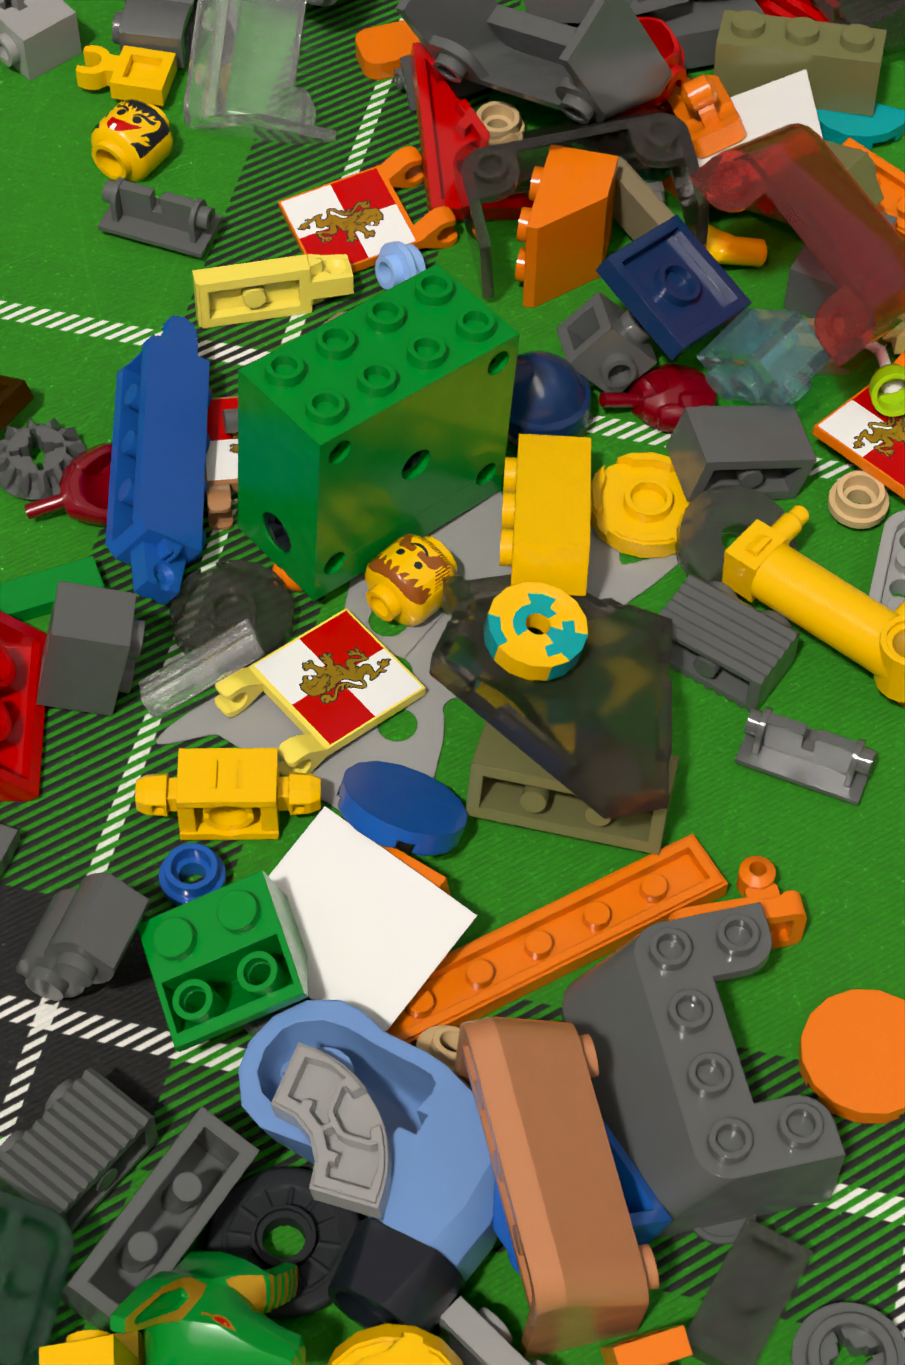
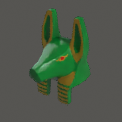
[110,1252,306,1365]

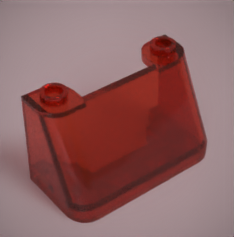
[689,123,905,370]

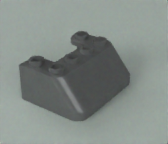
[561,902,846,1239]

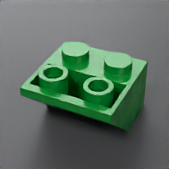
[137,870,308,1052]

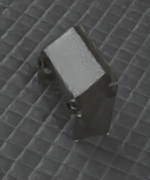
[453,108,710,299]

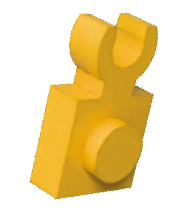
[75,45,177,106]

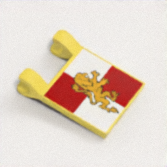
[214,608,426,777]

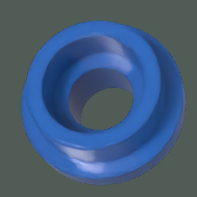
[159,843,226,906]

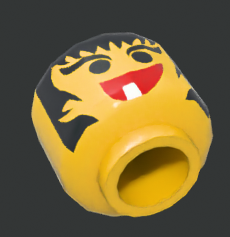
[91,99,173,182]

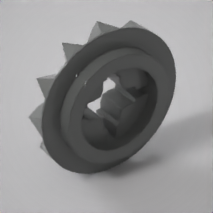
[0,417,86,500]
[790,1302,905,1365]

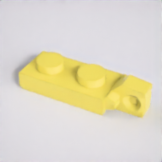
[192,254,354,329]

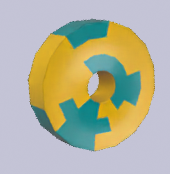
[483,582,588,681]

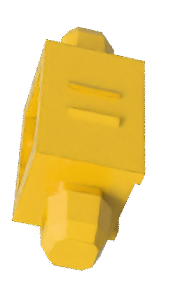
[135,748,321,840]

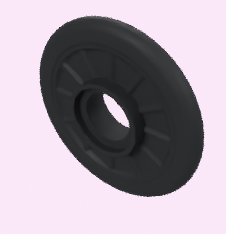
[204,1167,360,1319]

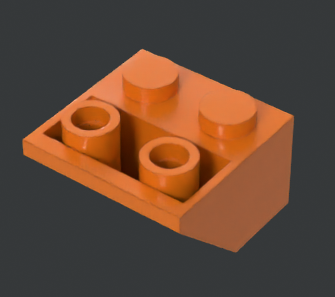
[515,144,619,308]

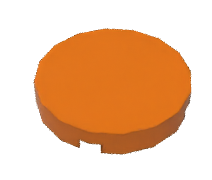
[798,989,905,1124]

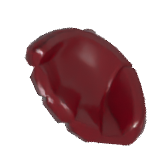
[599,363,716,433]
[25,443,112,526]

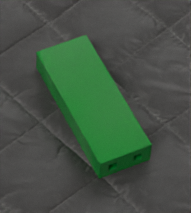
[0,556,105,622]

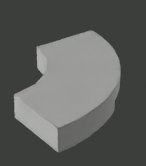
[271,1042,392,1220]

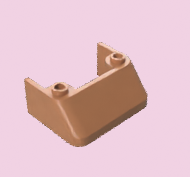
[454,1016,659,1359]

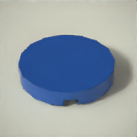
[337,761,468,856]

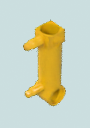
[722,505,905,703]

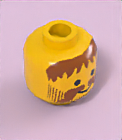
[365,534,457,627]

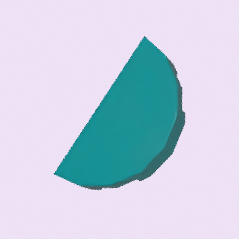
[816,103,905,150]

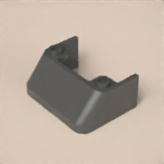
[395,0,672,124]

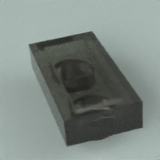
[686,1217,813,1365]

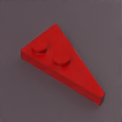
[410,43,534,220]

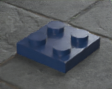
[595,215,752,361]

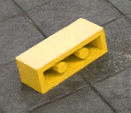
[499,434,591,596]

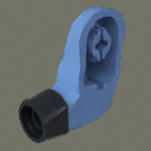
[238,1000,498,1333]

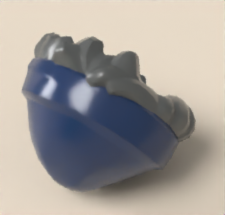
[507,351,593,449]

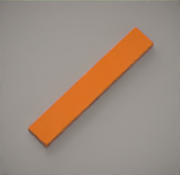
[386,833,728,1046]

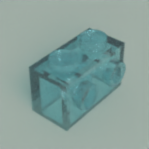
[696,308,833,406]

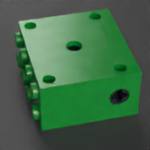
[238,264,520,601]

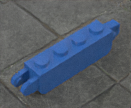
[105,315,212,605]

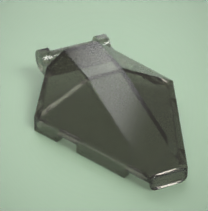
[429,574,672,819]

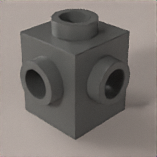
[556,291,657,393]

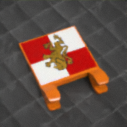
[278,146,458,273]
[812,351,905,499]

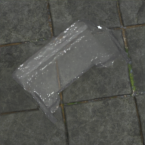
[183,0,336,144]

